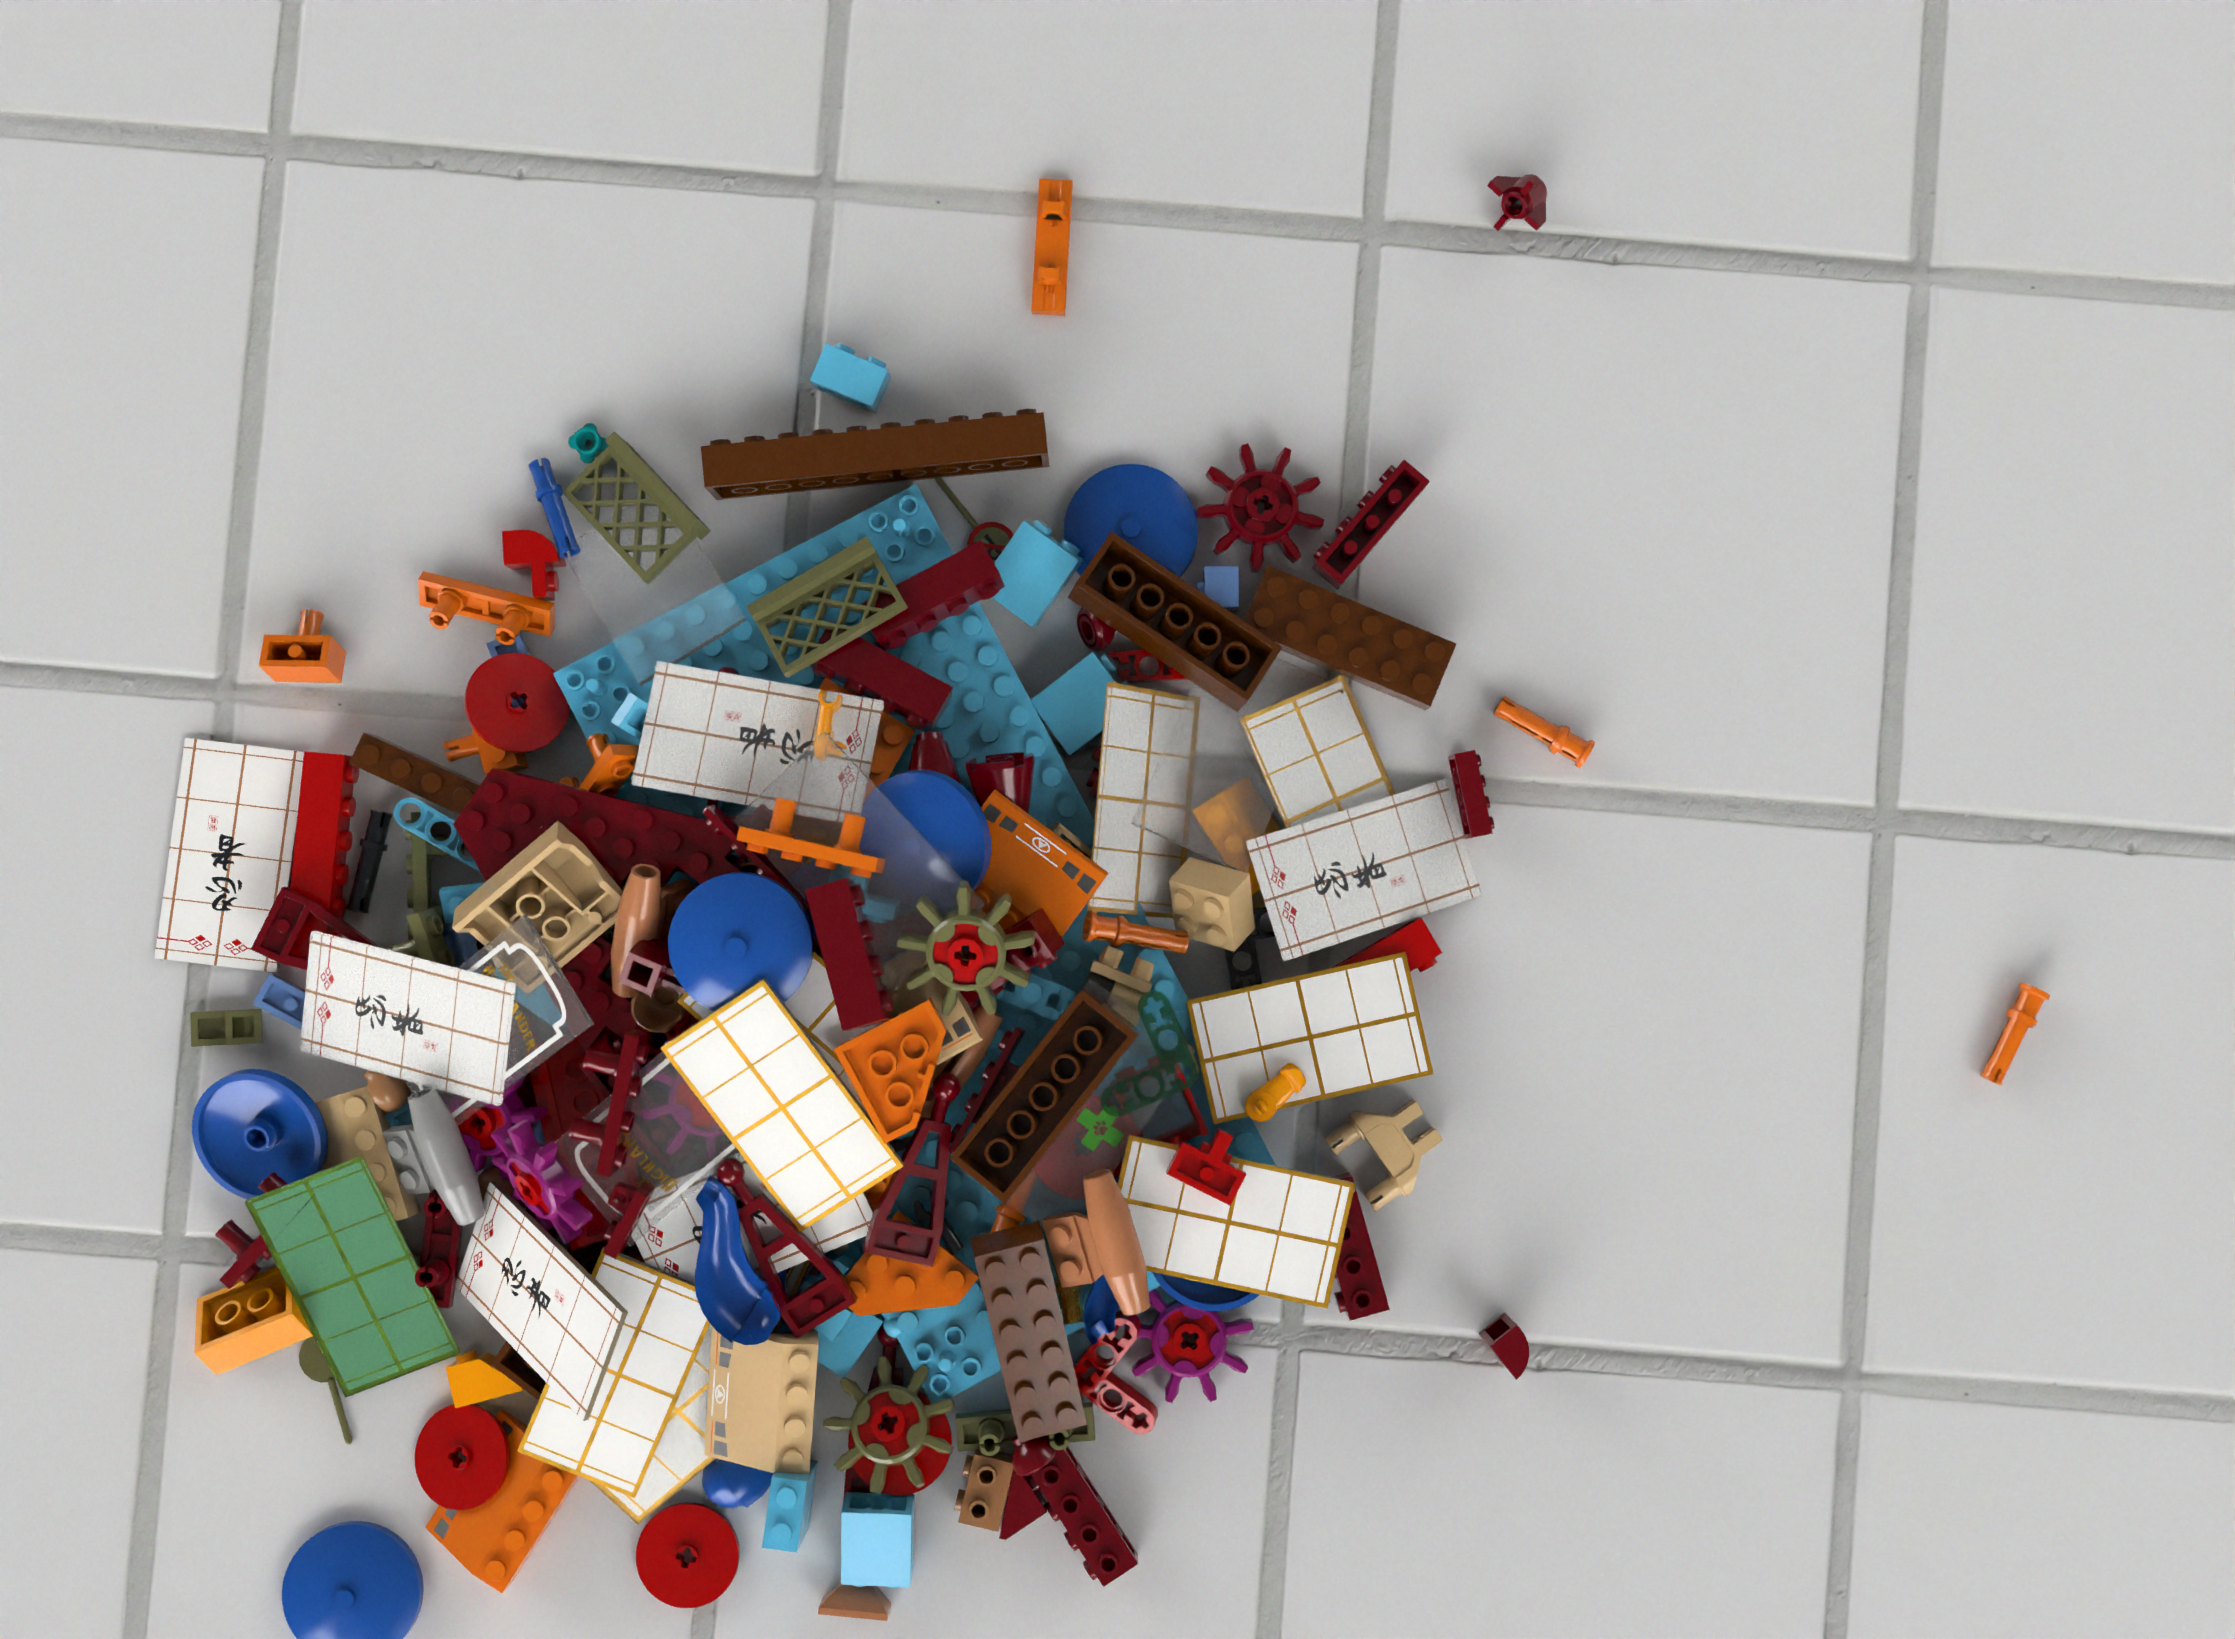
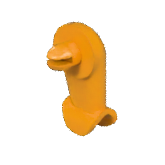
[814,690,847,761]
[1245,1063,1306,1122]

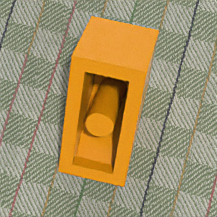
[446,1350,524,1408]

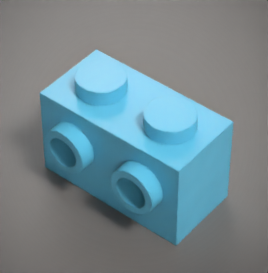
[810,343,891,414]

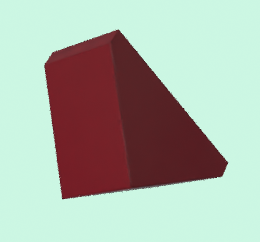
[999,1468,1047,1540]

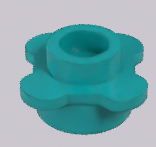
[568,423,609,464]

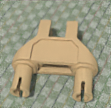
[1324,1099,1443,1212]

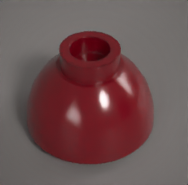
[1077,607,1116,651]
[1012,1434,1057,1476]

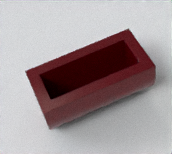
[1479,1313,1529,1380]

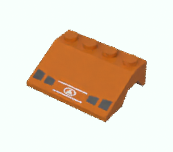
[971,790,1108,937]
[425,1409,580,1593]

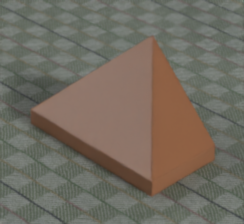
[818,1582,891,1621]

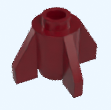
[1487,174,1547,231]

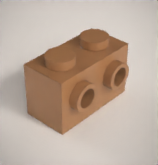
[954,1450,1014,1532]

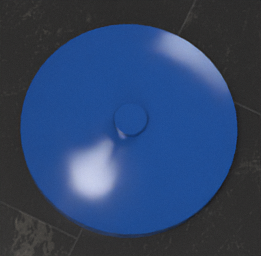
[1064,464,1198,578]
[860,770,991,910]
[668,872,814,1012]
[192,1069,328,1200]
[282,1521,424,1639]

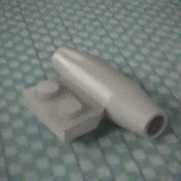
[382,1087,485,1226]

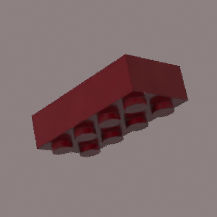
[1448,750,1495,839]

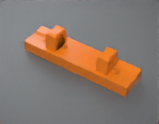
[1031,179,1073,316]

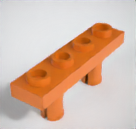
[418,571,555,645]
[558,733,640,797]
[736,797,886,878]

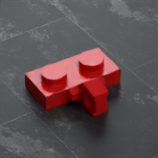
[1166,1128,1246,1206]

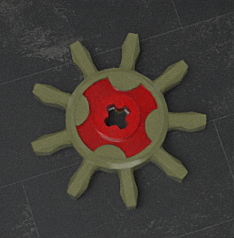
[897,881,1035,1016]
[823,1357,956,1494]

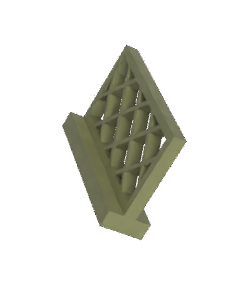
[562,432,711,584]
[746,536,908,678]

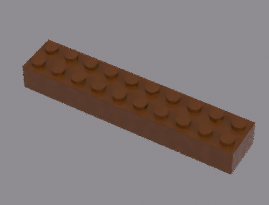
[701,409,1050,500]

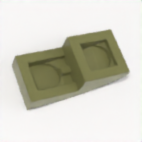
[190,1009,263,1047]

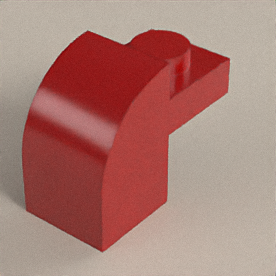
[502,530,566,601]

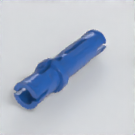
[528,458,581,558]

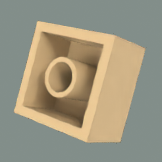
[1169,857,1255,952]

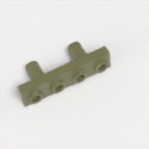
[405,812,465,940]
[388,907,454,967]
[955,1402,1095,1456]

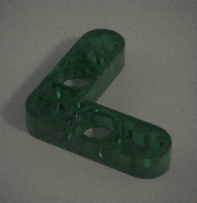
[1100,990,1199,1117]

